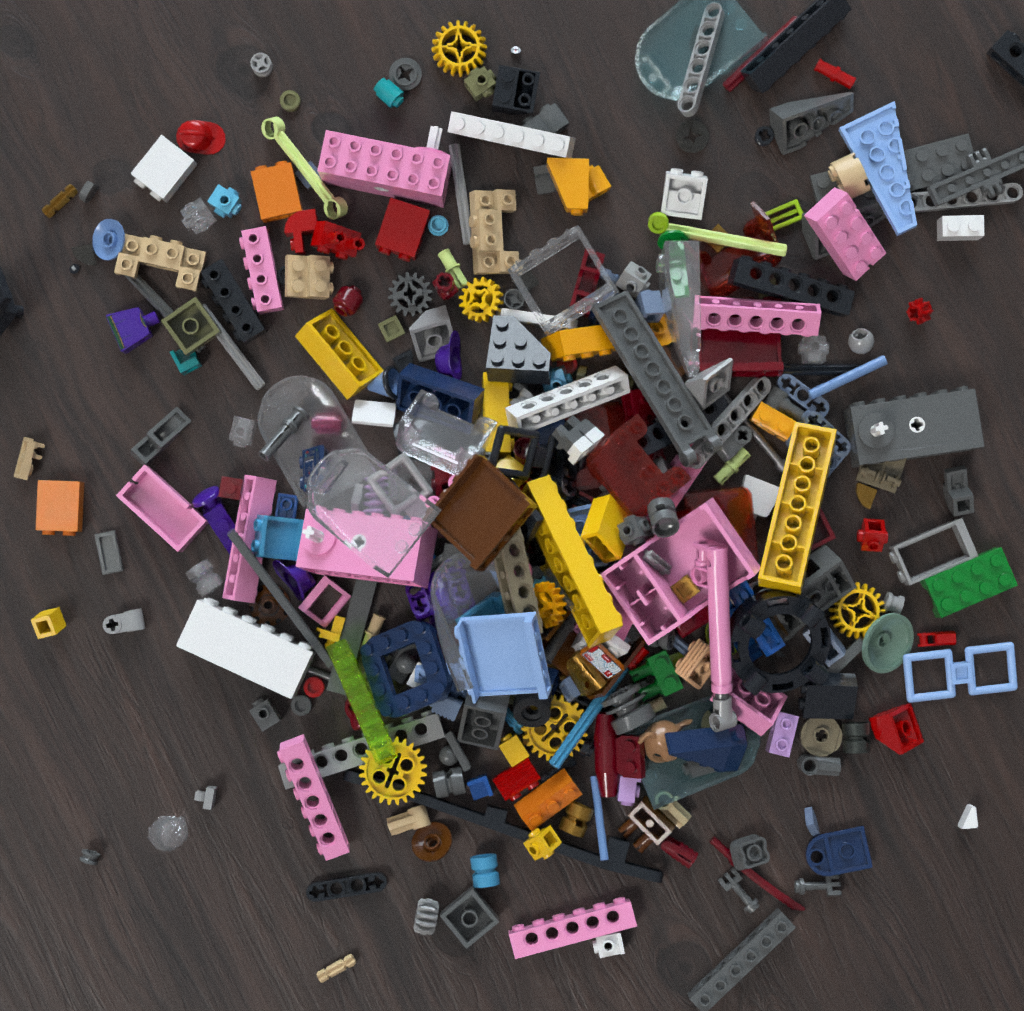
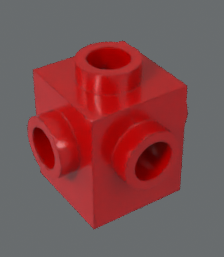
[857,518,888,552]

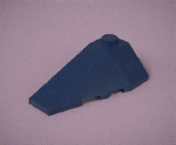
[665,724,748,772]

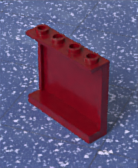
[697,296,784,377]

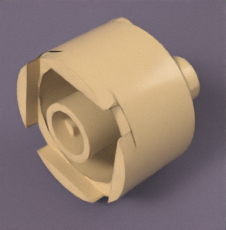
[828,152,871,199]

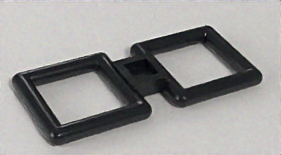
[489,425,588,487]

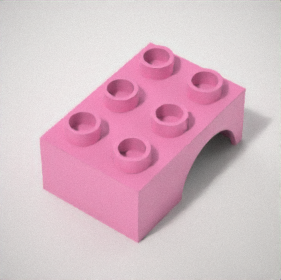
[600,497,760,646]

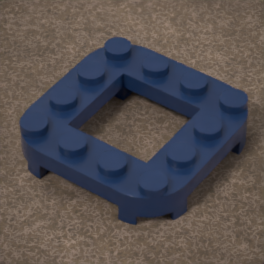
[360,620,455,718]

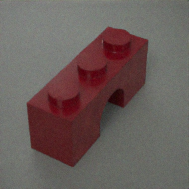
[568,249,605,318]

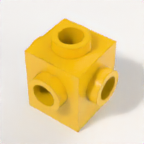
[523,825,562,861]

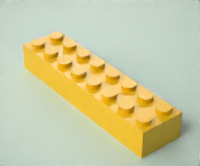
[758,422,837,595]
[522,475,623,648]

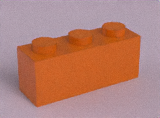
[514,768,582,831]

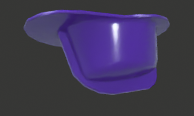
[435,331,462,380]
[272,560,316,601]

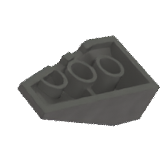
[769,92,854,155]
[802,199,886,260]

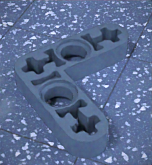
[776,374,829,448]
[801,410,851,477]

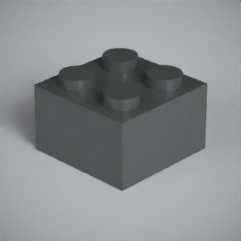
[440,885,499,949]

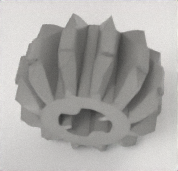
[413,898,439,935]

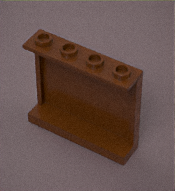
[423,454,538,572]

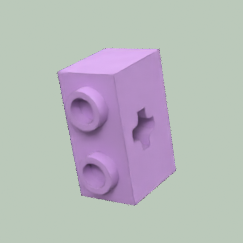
[765,711,799,757]

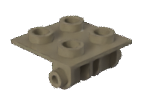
[856,458,907,493]

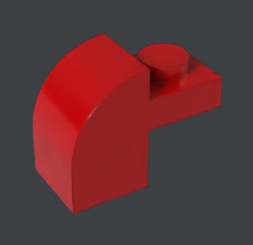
[284,209,318,256]

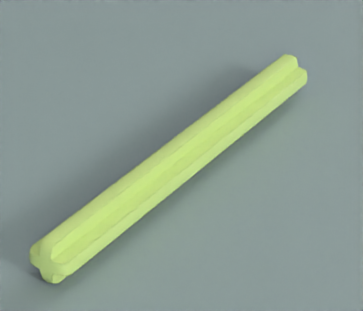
[665,223,787,257]

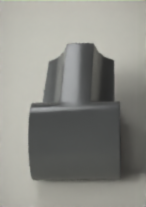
[797,754,841,776]

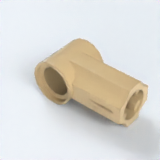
[653,789,692,829]
[386,805,431,836]

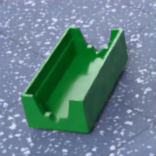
[920,547,1018,618]

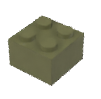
[161,297,222,356]

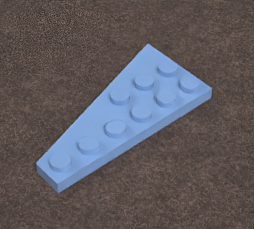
[839,101,917,236]

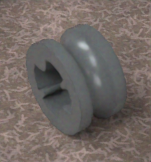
[79,849,101,865]

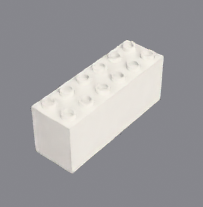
[176,597,316,699]

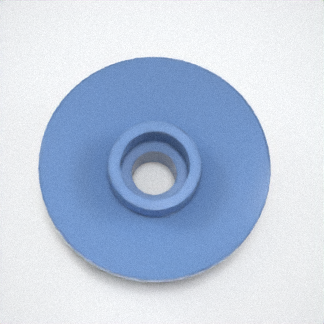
[92,219,125,260]

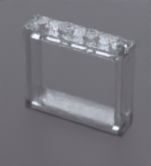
[508,225,619,335]

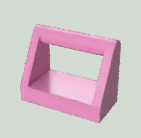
[298,575,352,628]

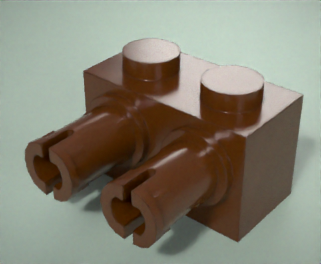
[618,795,675,853]

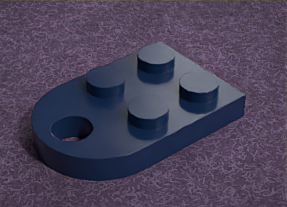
[805,826,873,876]

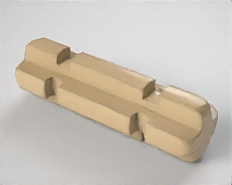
[317,954,356,983]

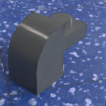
[942,465,974,517]

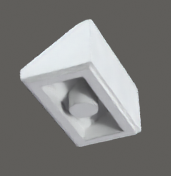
[352,400,396,427]

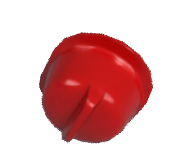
[176,120,226,155]

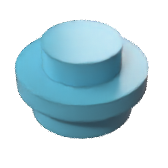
[428,215,449,236]

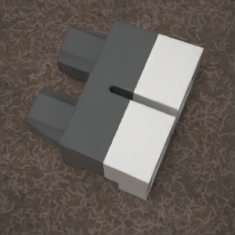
[552,415,604,465]

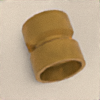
[558,801,594,838]

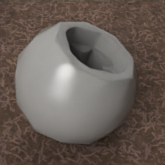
[848,328,874,354]

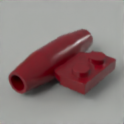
[594,712,646,797]

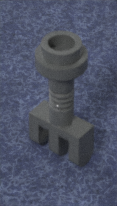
[718,867,760,914]
[794,874,842,897]

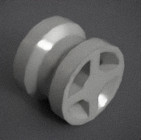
[250,53,273,77]
[881,592,905,614]

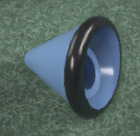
[367,366,399,400]

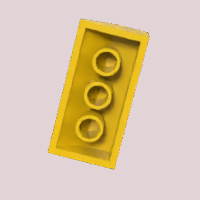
[295,308,384,400]

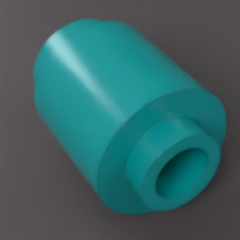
[373,78,404,108]

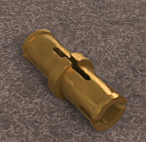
[570,650,607,690]

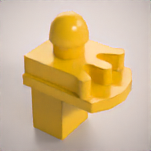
[316,615,346,651]

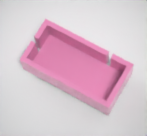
[804,187,886,281]
[116,465,208,552]

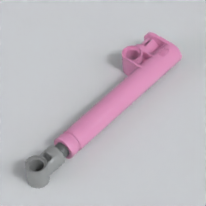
[690,540,737,732]

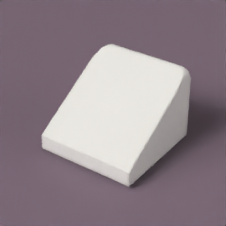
[958,804,978,829]

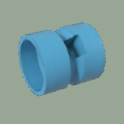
[470,853,500,888]

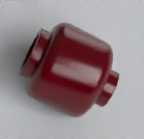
[333,285,363,317]

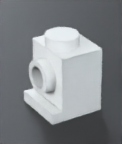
[592,931,625,958]

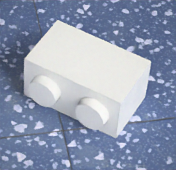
[937,215,984,241]

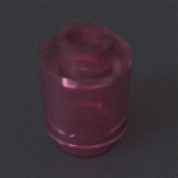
[311,413,341,434]

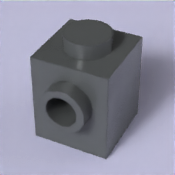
[249,698,282,732]

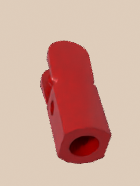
[917,631,956,647]

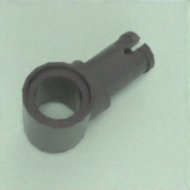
[763,386,805,421]

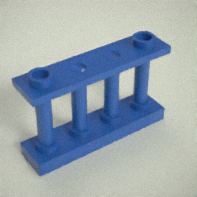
[729,580,785,662]

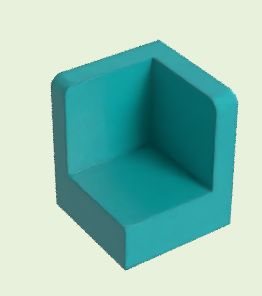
[170,349,202,376]

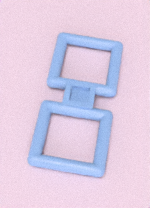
[903,642,1018,703]

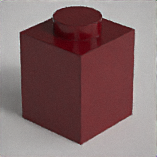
[218,476,244,501]

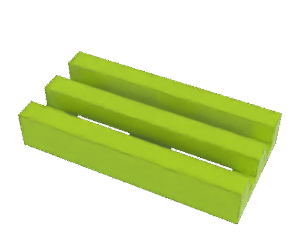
[758,199,803,235]

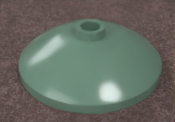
[862,613,914,673]

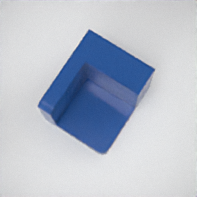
[467,773,493,800]

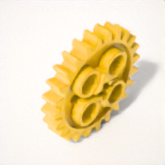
[521,694,588,761]
[359,736,427,805]

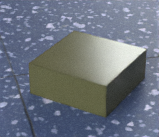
[378,315,405,343]

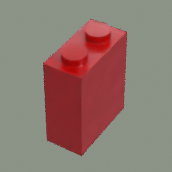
[375,198,431,262]

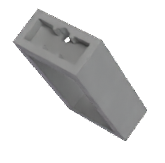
[889,518,978,585]

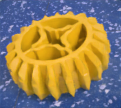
[432,20,487,77]
[828,582,886,639]

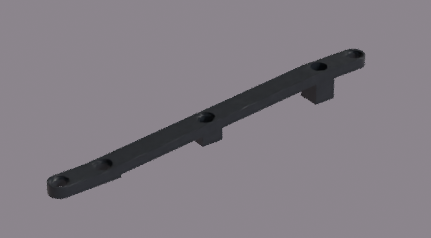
[343,769,664,883]

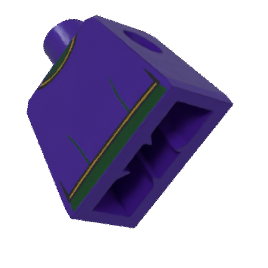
[106,307,160,354]

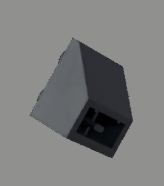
[492,65,540,115]

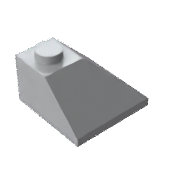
[409,305,453,362]
[685,358,733,411]

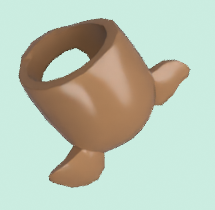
[638,719,693,763]

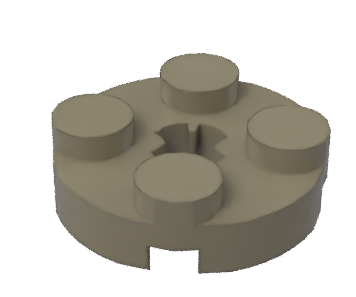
[800,718,843,757]

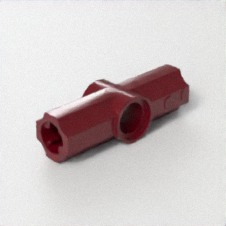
[432,272,459,300]

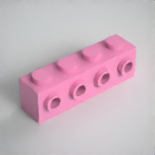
[239,226,284,315]

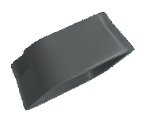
[730,834,770,871]

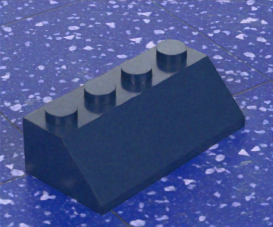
[396,363,485,435]

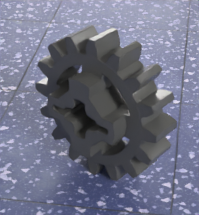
[388,272,433,318]

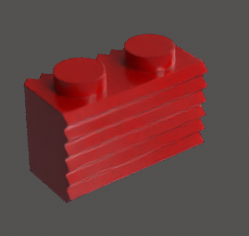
[492,757,541,801]

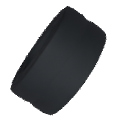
[513,693,551,727]

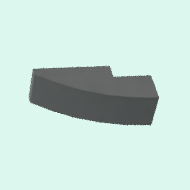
[130,407,191,466]

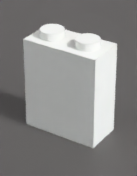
[131,135,197,203]

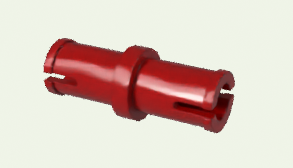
[814,58,856,90]

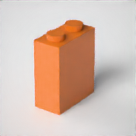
[250,161,303,223]
[36,480,84,536]

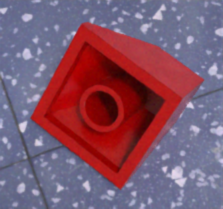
[869,703,924,755]

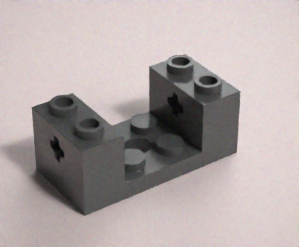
[758,544,856,636]

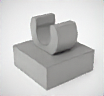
[194,785,218,810]

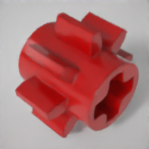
[906,298,933,325]

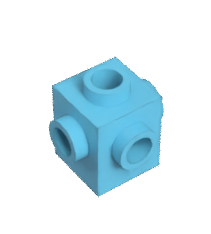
[207,184,242,218]

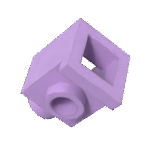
[617,774,641,806]

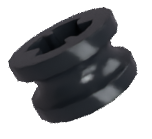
[754,126,774,147]

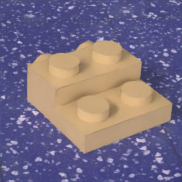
[285,255,334,300]

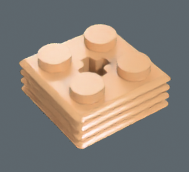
[675,638,711,689]

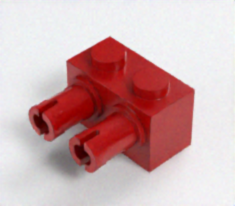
[311,221,365,260]

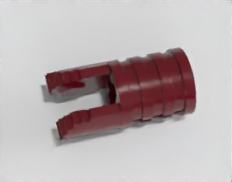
[660,835,698,869]

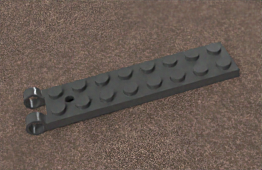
[591,290,722,467]

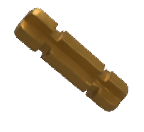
[42,184,78,218]

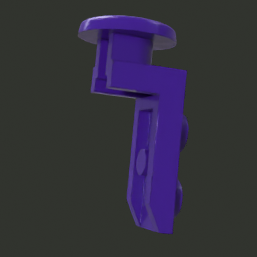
[192,486,236,554]

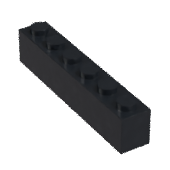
[740,0,852,94]

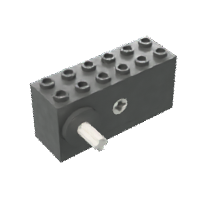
[843,386,984,468]

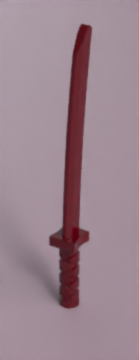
[709,836,805,911]

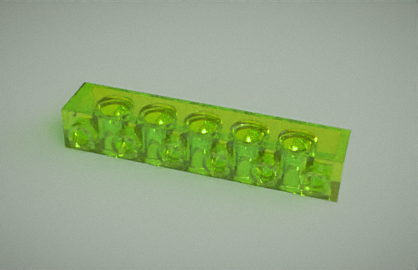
[326,639,399,765]

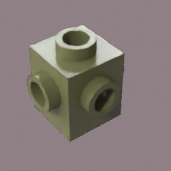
[464,66,497,102]

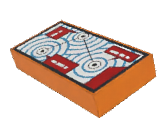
[580,644,624,680]

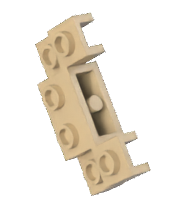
[469,189,520,275]
[114,234,207,293]

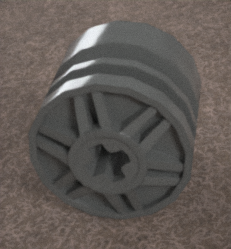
[601,683,656,735]

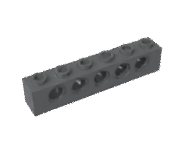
[687,908,796,1011]

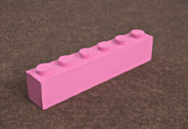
[222,475,277,603]

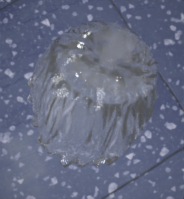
[147,815,189,852]

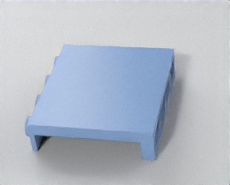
[454,612,552,703]

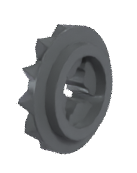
[389,58,422,91]

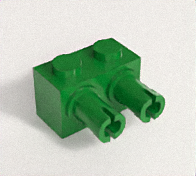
[629,649,684,702]

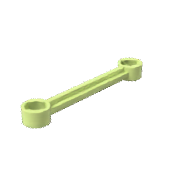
[261,117,348,220]

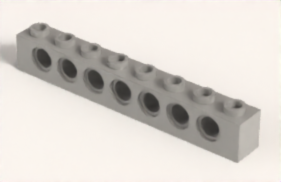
[278,710,445,790]

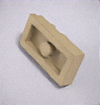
[14,437,45,480]

